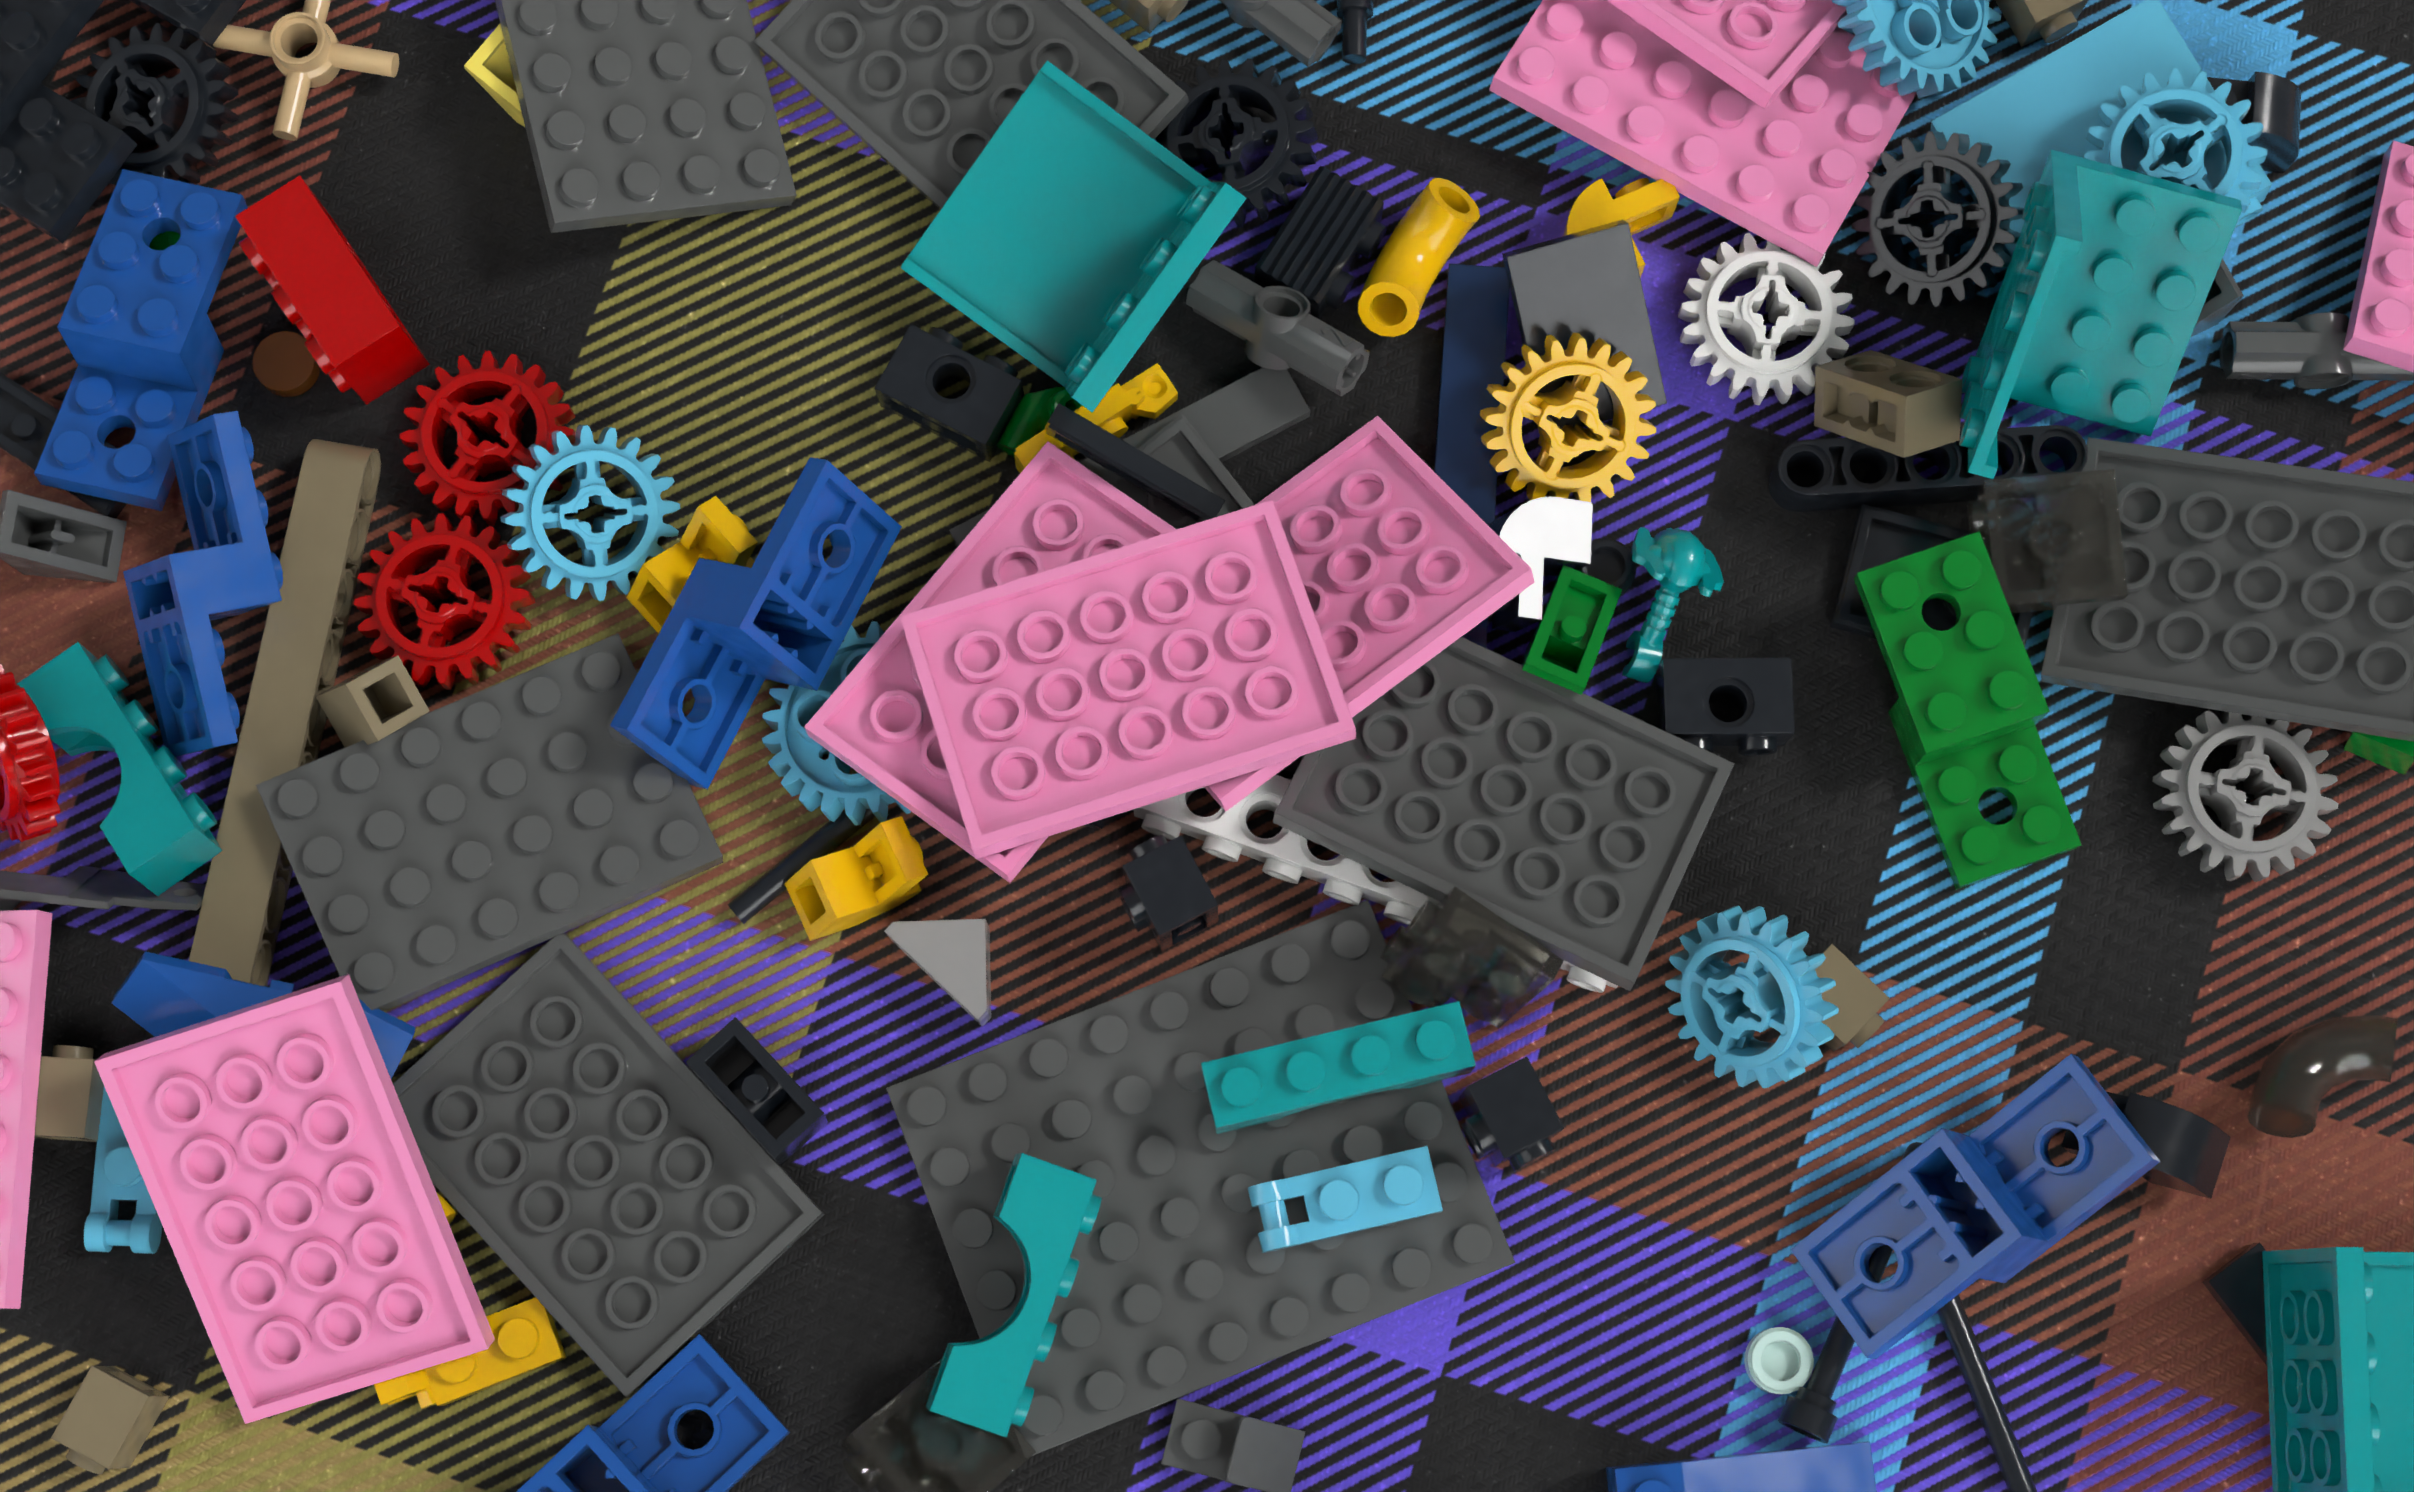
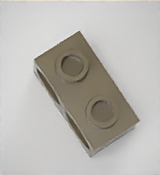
[1814,350,1962,458]

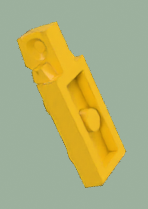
[1014,363,1178,473]
[374,1297,566,1409]

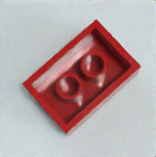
[235,175,430,405]

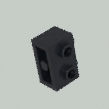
[1118,835,1218,952]
[1459,1057,1564,1171]

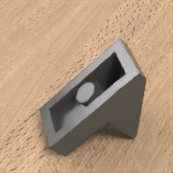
[1161,1398,1306,1492]

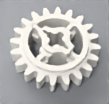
[1678,233,1855,405]

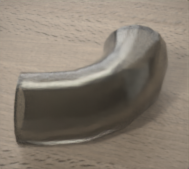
[2248,1015,2397,1138]

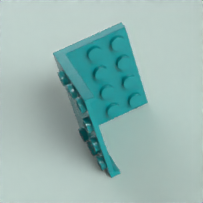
[900,60,1246,413]
[1959,149,2242,479]
[2262,1247,2414,1492]

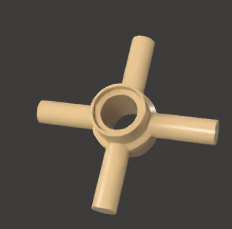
[213,0,399,141]

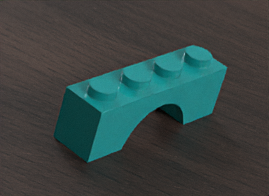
[17,642,223,896]
[1201,1001,1476,1134]
[925,1153,1102,1438]

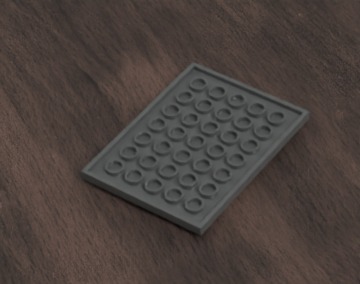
[886,900,1515,1459]

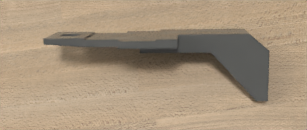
[0,866,206,911]

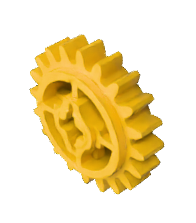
[1480,333,1657,502]

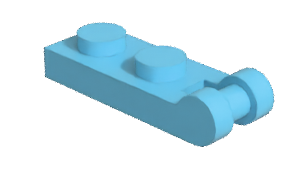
[83,1087,162,1254]
[1248,1146,1443,1253]

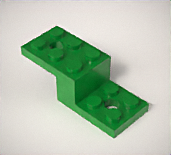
[1854,531,2082,890]

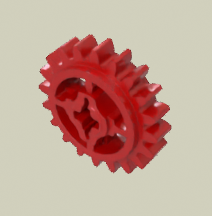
[400,351,576,526]
[354,513,535,690]
[0,664,61,842]

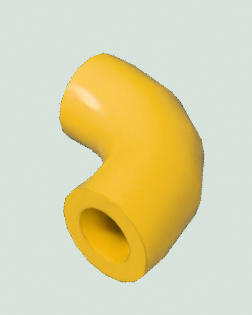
[1358,178,1480,337]

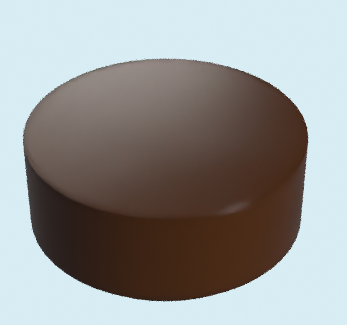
[253,331,320,397]

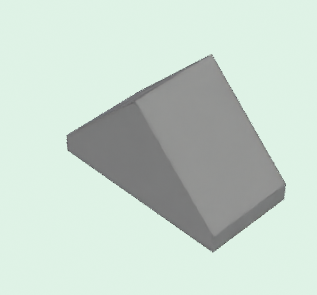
[884,919,991,1027]

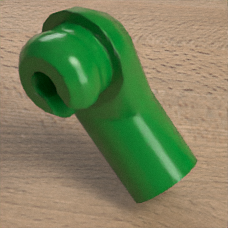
[996,387,1082,457]

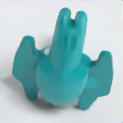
[1622,527,1724,683]

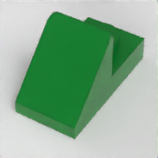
[1522,565,1622,695]

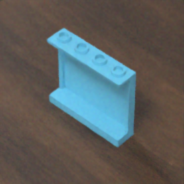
[1930,0,2272,257]

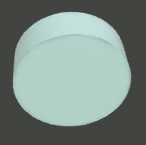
[1744,1327,1814,1394]

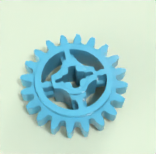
[2083,67,2267,213]
[501,425,681,601]
[1665,905,1839,1088]

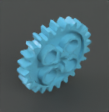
[1832,0,2001,99]
[762,621,911,825]

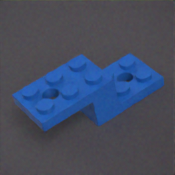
[34,169,248,511]
[123,411,283,757]
[610,457,902,790]
[1791,1054,2160,1359]
[516,1334,790,1492]

